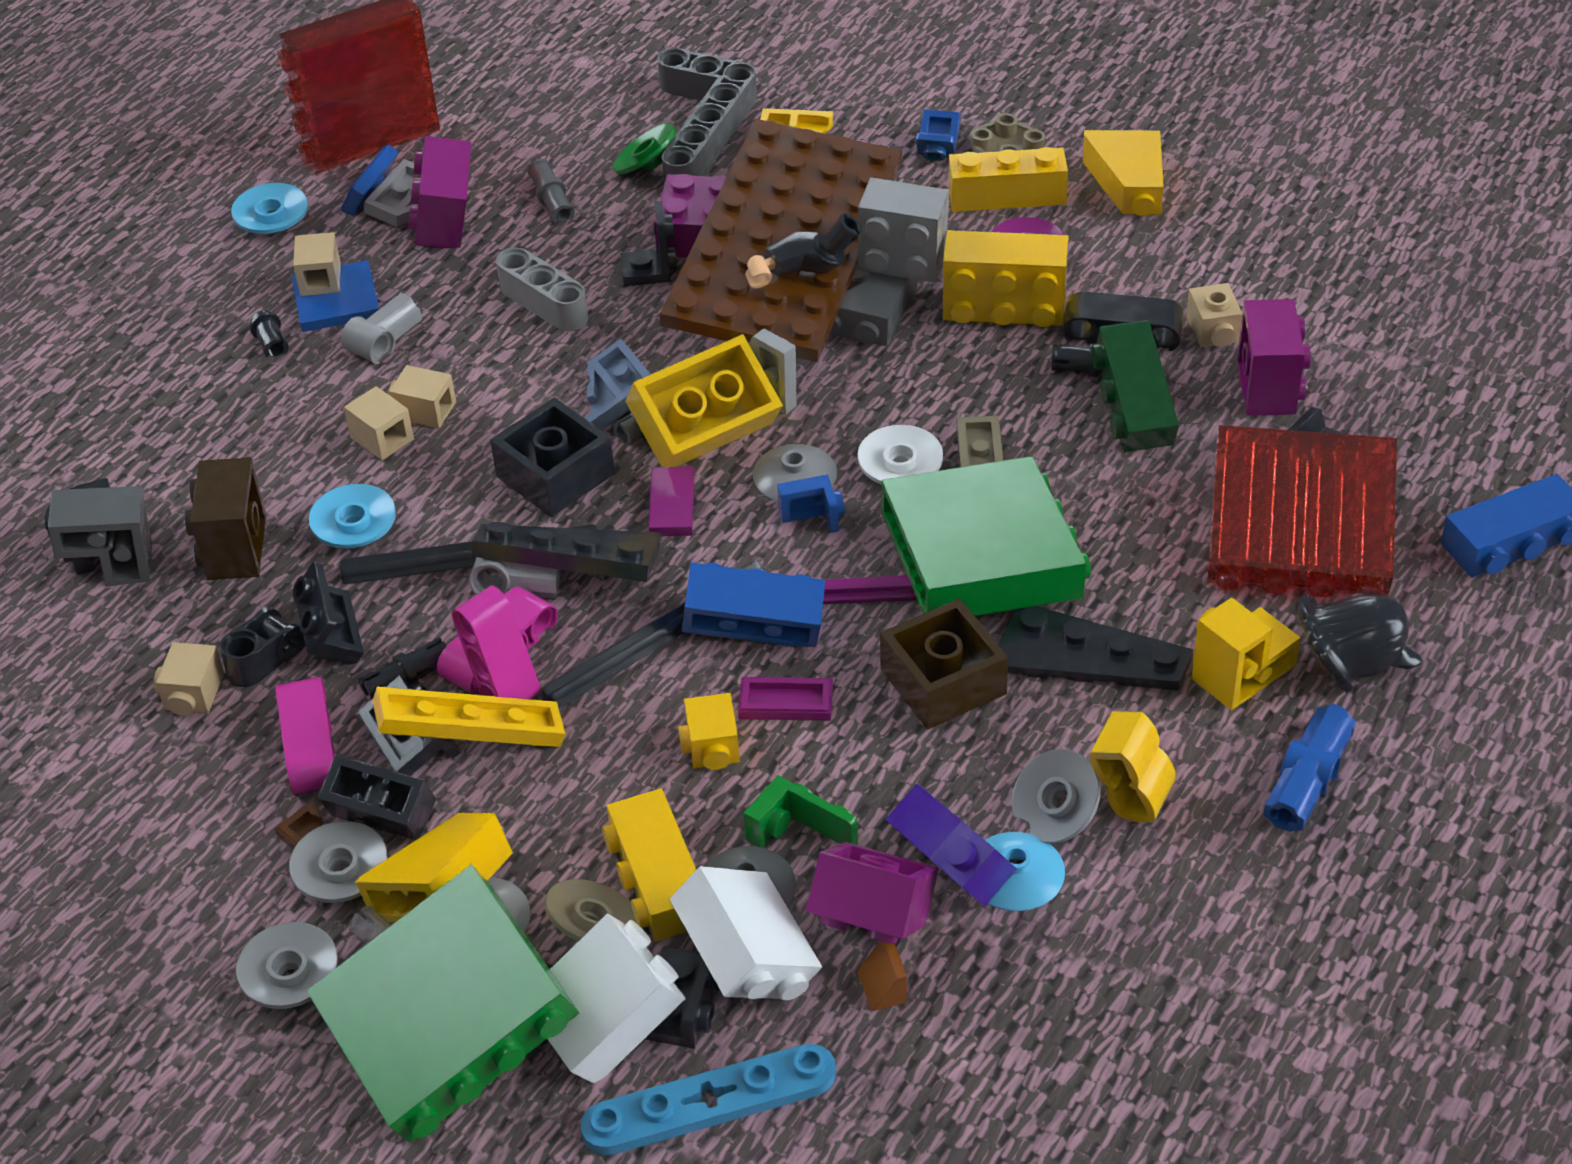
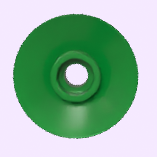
[612,123,676,174]

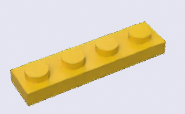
[372,687,566,747]

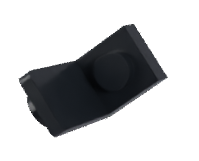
[620,200,677,287]

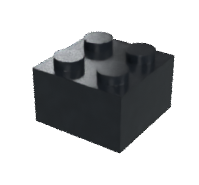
[490,397,615,517]

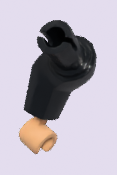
[745,213,862,288]

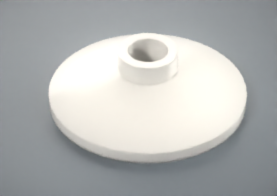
[858,425,943,484]

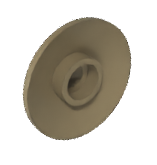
[544,879,639,942]

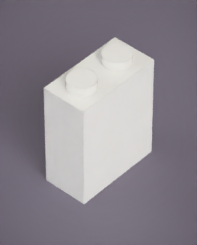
[669,866,822,1000]
[548,913,686,1083]

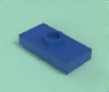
[341,144,399,215]

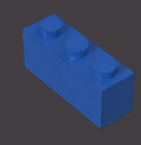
[1440,473,1572,578]
[681,562,825,647]

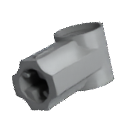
[341,293,422,364]
[469,557,561,599]

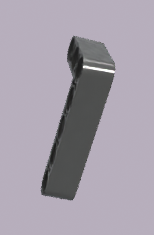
[657,48,757,184]

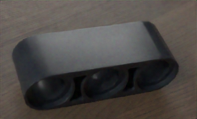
[1062,292,1184,351]

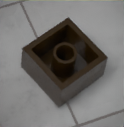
[185,457,267,580]
[880,598,1008,730]

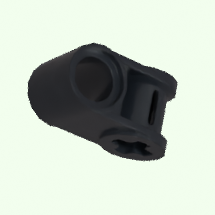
[220,607,306,687]

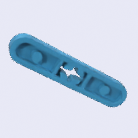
[581,1044,836,1155]

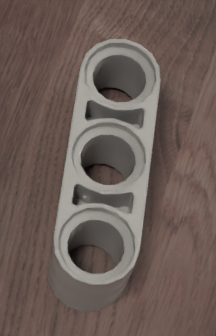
[496,247,588,331]

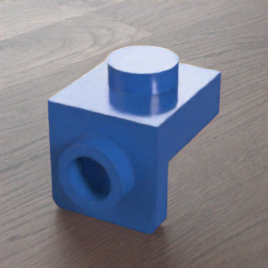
[916,109,961,161]
[777,474,845,533]

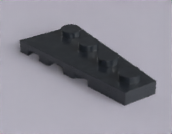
[471,522,661,582]
[998,606,1193,691]

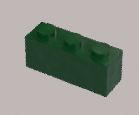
[1091,320,1179,452]

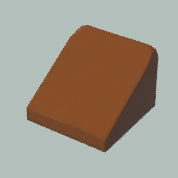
[858,941,907,1011]

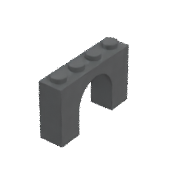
[829,272,918,346]

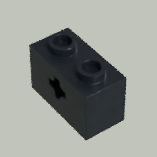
[318,754,436,840]

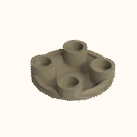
[970,113,1046,153]

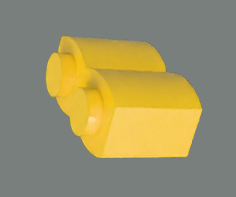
[1090,711,1176,823]

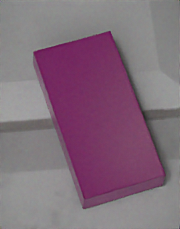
[649,466,695,536]
[738,677,833,721]

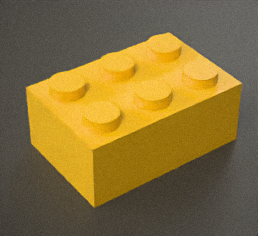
[943,230,1068,327]
[625,334,783,467]

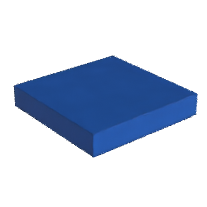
[291,260,379,332]

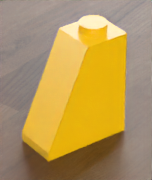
[1083,130,1164,216]
[355,813,513,923]

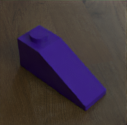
[885,783,1017,906]

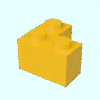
[1192,597,1301,711]

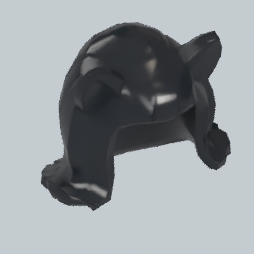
[1296,593,1422,694]

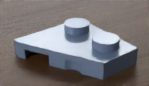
[586,339,651,430]

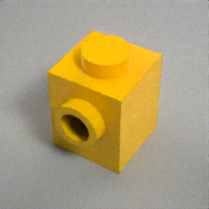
[678,693,740,770]

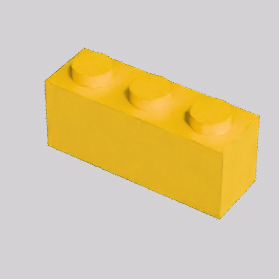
[949,147,1068,212]
[602,788,696,942]

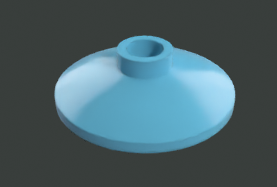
[231,183,308,234]
[309,484,396,548]
[985,832,1065,911]

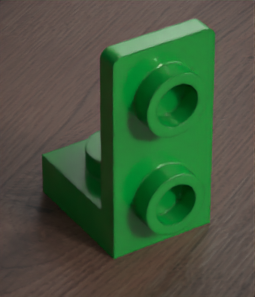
[744,775,858,848]

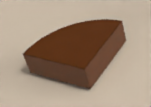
[274,801,324,850]

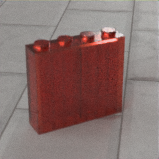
[277,0,441,173]
[1207,425,1397,598]

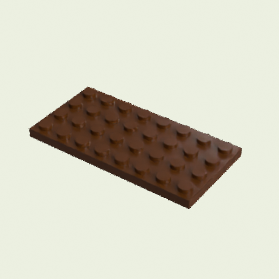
[660,119,902,362]

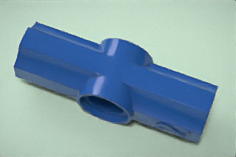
[1263,703,1356,832]

